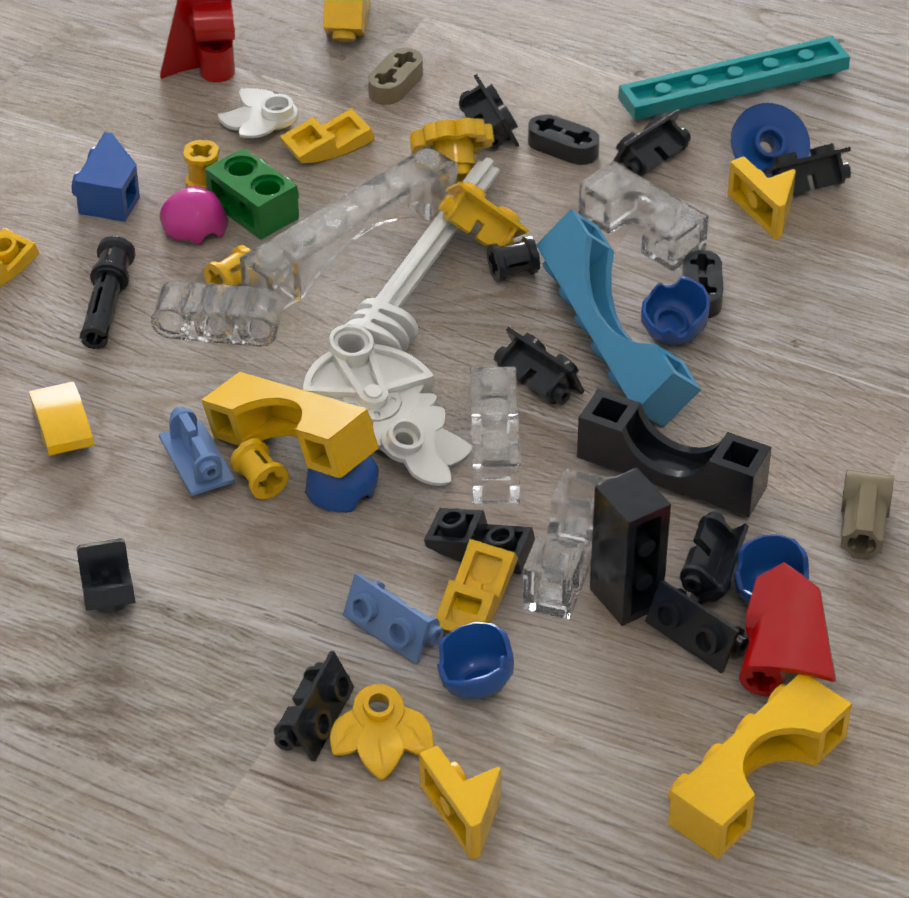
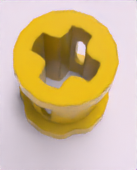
[183,140,220,189]
[204,244,261,298]
[230,438,289,500]

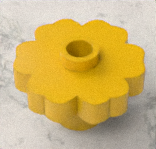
[409,118,494,183]

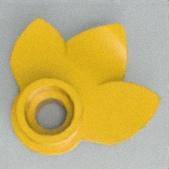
[330,684,434,781]

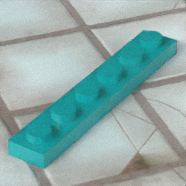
[618,36,850,121]

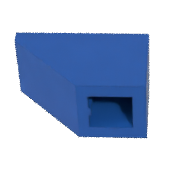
[72,132,140,222]

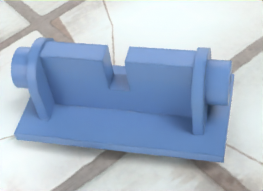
[159,407,235,496]
[343,572,444,664]

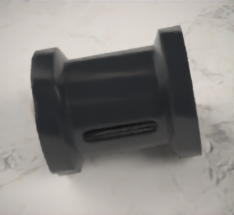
[487,235,540,282]

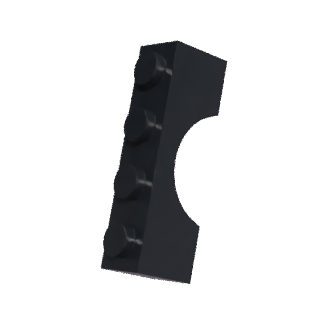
[577,389,772,517]

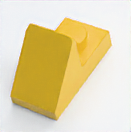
[727,156,796,239]
[419,745,501,860]

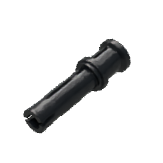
[79,236,136,349]

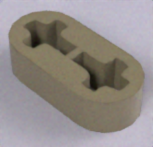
[368,48,423,105]

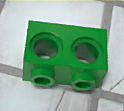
[205,148,299,240]

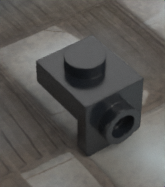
[76,538,136,613]

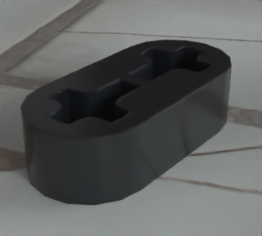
[528,114,600,165]
[682,249,723,319]

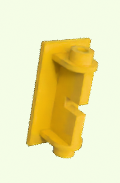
[438,181,529,247]

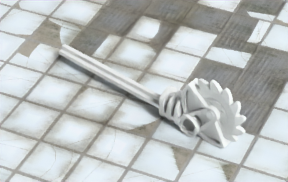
[303,157,499,452]

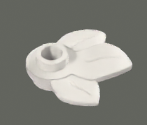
[218,88,298,138]
[380,405,472,486]

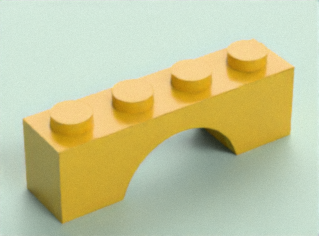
[201,372,379,479]
[668,674,852,859]

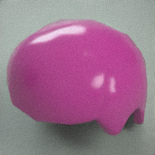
[160,186,229,245]

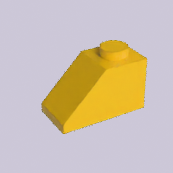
[323,0,370,42]

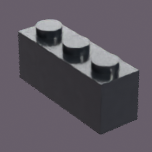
[590,468,671,626]

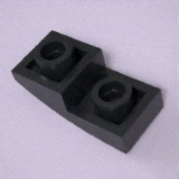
[424,508,536,574]

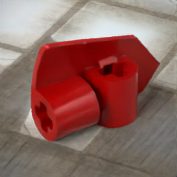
[160,0,235,83]
[739,562,836,697]

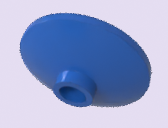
[731,103,810,178]

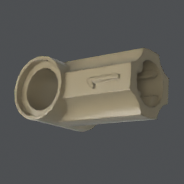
[841,469,894,560]

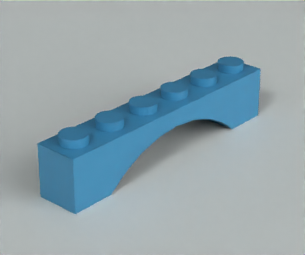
[536,209,701,427]

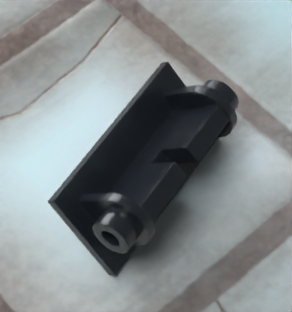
[459,74,519,149]
[610,109,691,177]
[762,143,851,195]
[494,327,584,405]
[680,512,749,604]
[645,579,749,673]
[273,651,354,761]

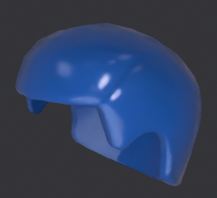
[641,276,710,345]
[305,455,379,513]
[734,534,809,605]
[437,622,514,699]

